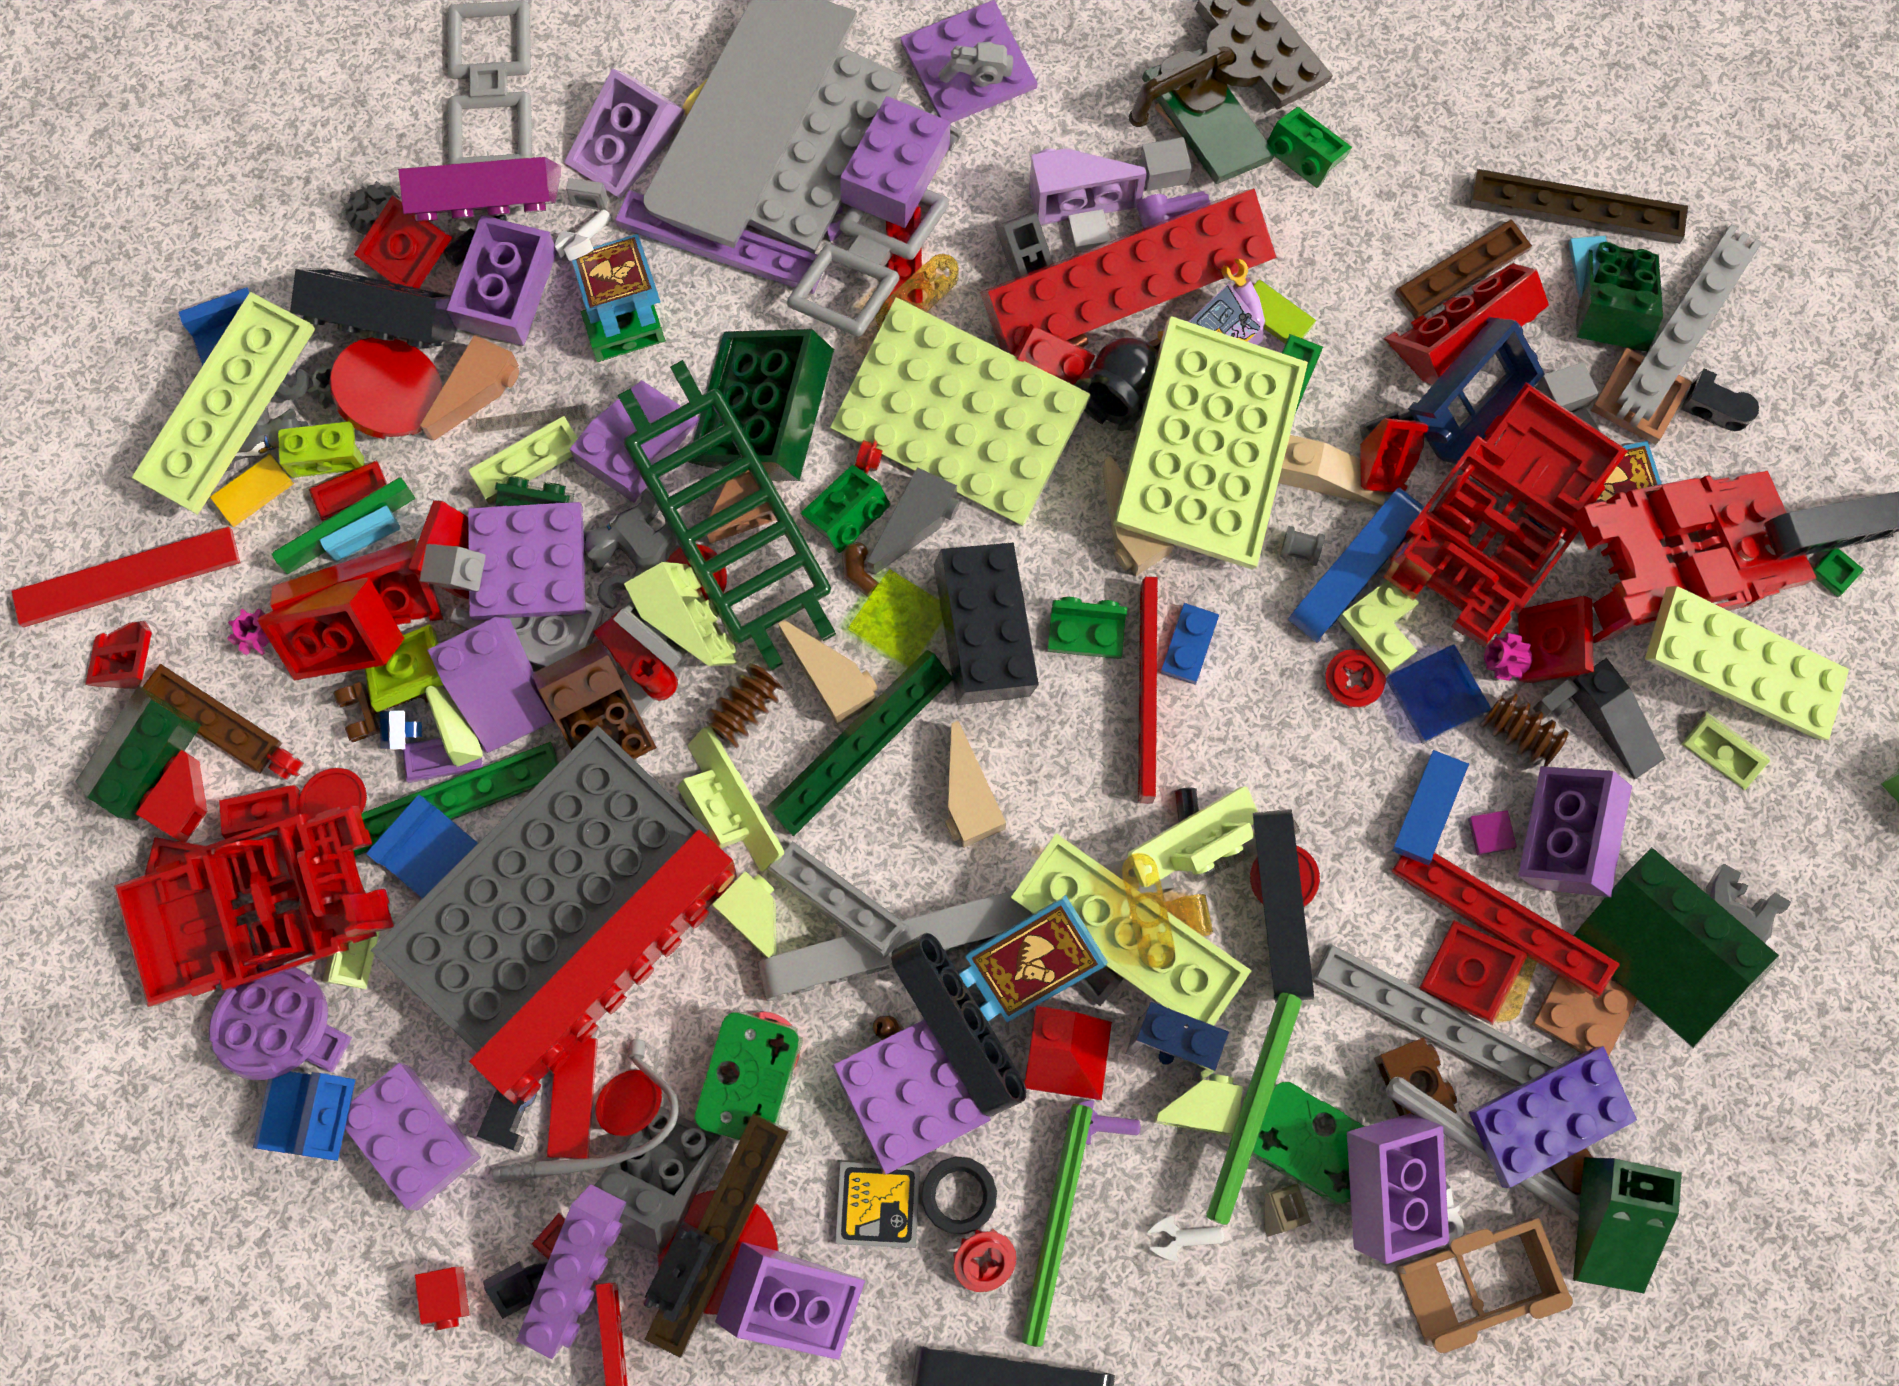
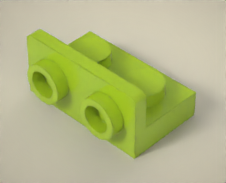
[278,421,364,478]

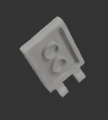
[449,602,604,668]

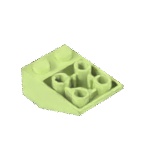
[624,562,737,666]

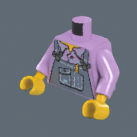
[1157,258,1265,345]

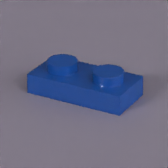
[1160,603,1220,685]

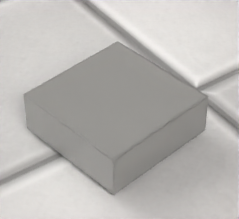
[566,178,608,210]

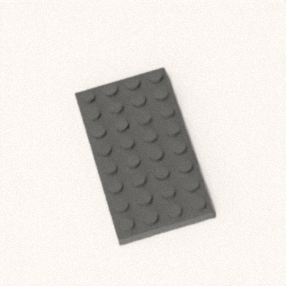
[370,725,709,1053]

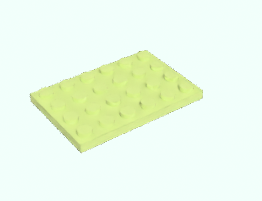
[830,297,1091,526]
[1113,316,1308,570]

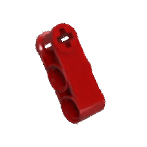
[593,608,678,701]

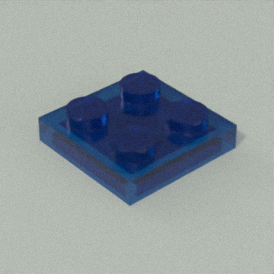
[1386,644,1491,745]

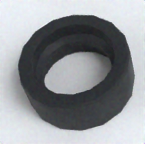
[921,1156,997,1235]

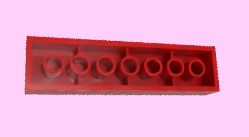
[980,188,1277,356]
[469,829,737,1104]

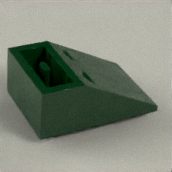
[1576,242,1663,352]
[1573,1157,1682,1294]

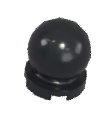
[1074,337,1158,431]

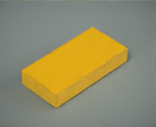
[210,454,294,527]

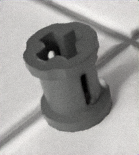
[1280,525,1325,566]

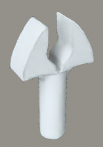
[555,210,611,261]
[1147,1216,1224,1261]

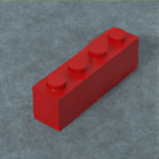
[1384,263,1549,385]
[270,539,444,625]

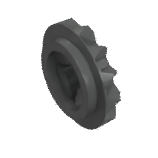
[344,181,400,235]

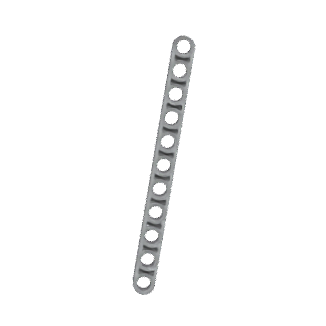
[757,859,1174,1001]

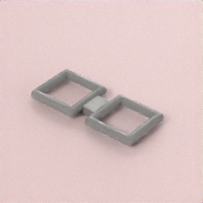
[448,0,532,165]
[787,189,949,337]

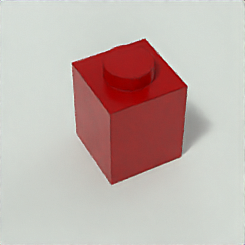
[415,1266,470,1331]

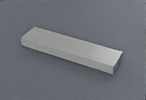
[767,841,909,959]

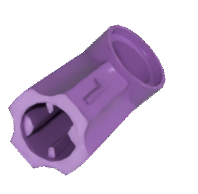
[1137,191,1210,228]

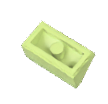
[425,686,483,767]
[1682,711,1770,790]
[322,931,380,989]

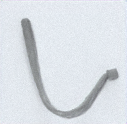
[493,1039,679,1183]

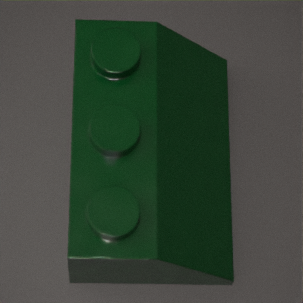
[76,685,201,821]

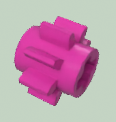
[227,608,270,656]
[1484,633,1532,681]

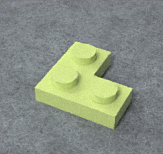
[1337,581,1419,676]

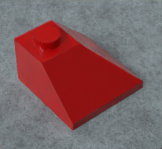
[1025,1006,1112,1101]

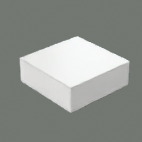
[1068,209,1110,252]

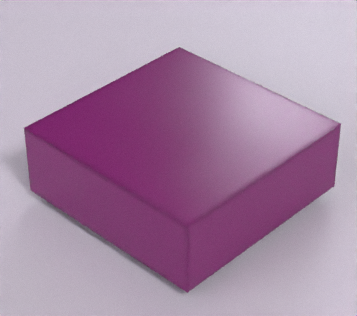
[1468,810,1517,856]

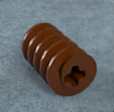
[705,663,785,749]
[1479,692,1569,767]

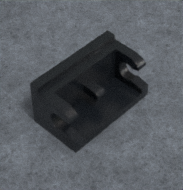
[643,1221,719,1323]

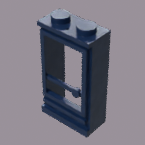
[1408,317,1545,464]
[1125,1002,1229,1082]

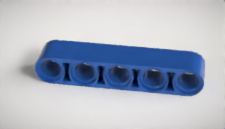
[1288,487,1425,643]

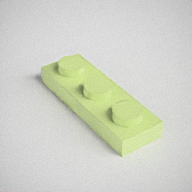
[468,416,578,504]

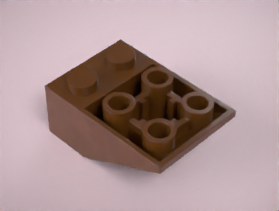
[532,639,657,759]

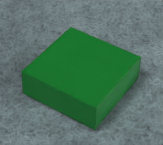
[1813,548,1864,597]

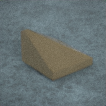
[1264,1183,1311,1237]

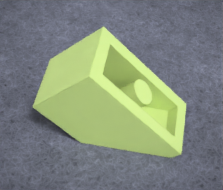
[713,871,777,958]
[1154,1074,1243,1136]

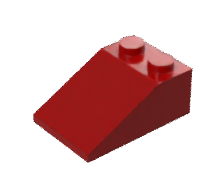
[257,578,405,681]

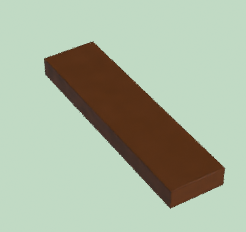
[1395,219,1532,319]
[143,663,282,774]

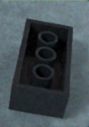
[290,268,457,348]
[933,542,1039,705]

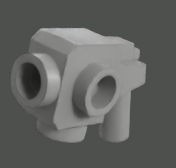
[938,42,1013,87]

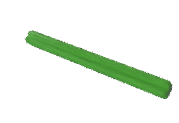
[1206,993,1302,1225]
[1022,1104,1093,1347]

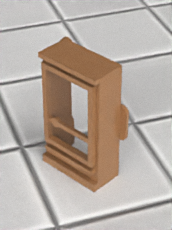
[1396,1218,1573,1353]

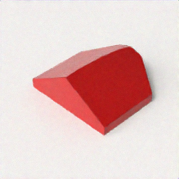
[1360,418,1428,492]
[85,621,152,689]

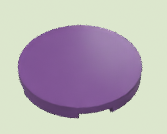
[209,965,328,1080]

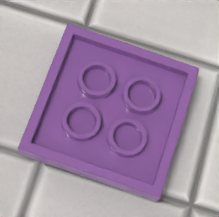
[900,0,1038,123]
[468,502,586,620]
[832,1020,991,1175]

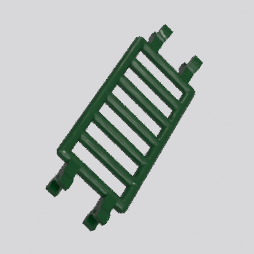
[617,360,836,671]

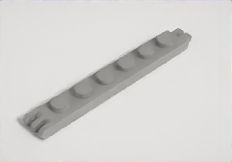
[1616,224,1762,428]

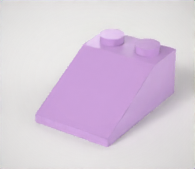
[564,68,685,198]
[1029,148,1146,225]

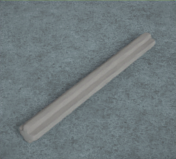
[1385,1077,1580,1221]

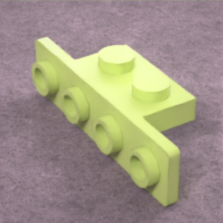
[677,726,784,871]
[1128,786,1258,887]

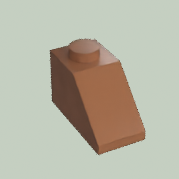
[707,470,776,544]

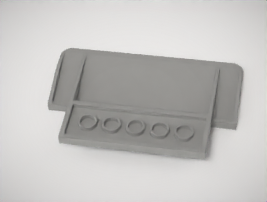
[644,0,905,254]

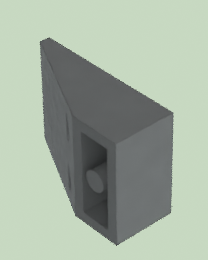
[594,1107,722,1255]

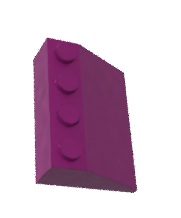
[398,157,561,222]

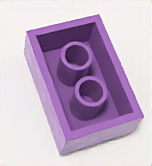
[840,96,951,228]
[446,215,557,346]
[1518,766,1632,897]
[345,1063,481,1211]
[1347,1113,1449,1264]

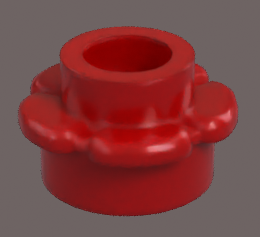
[855,440,883,475]
[267,746,304,780]

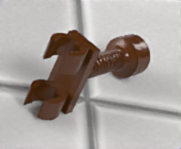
[333,682,429,743]

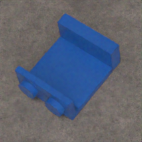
[178,287,251,366]
[366,795,478,899]
[253,1071,356,1161]

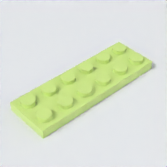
[131,292,315,515]
[1645,586,1849,740]
[1011,833,1251,1026]

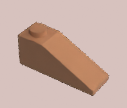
[420,335,519,441]

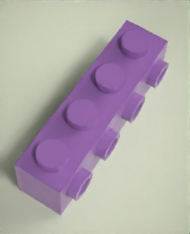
[516,1184,626,1359]

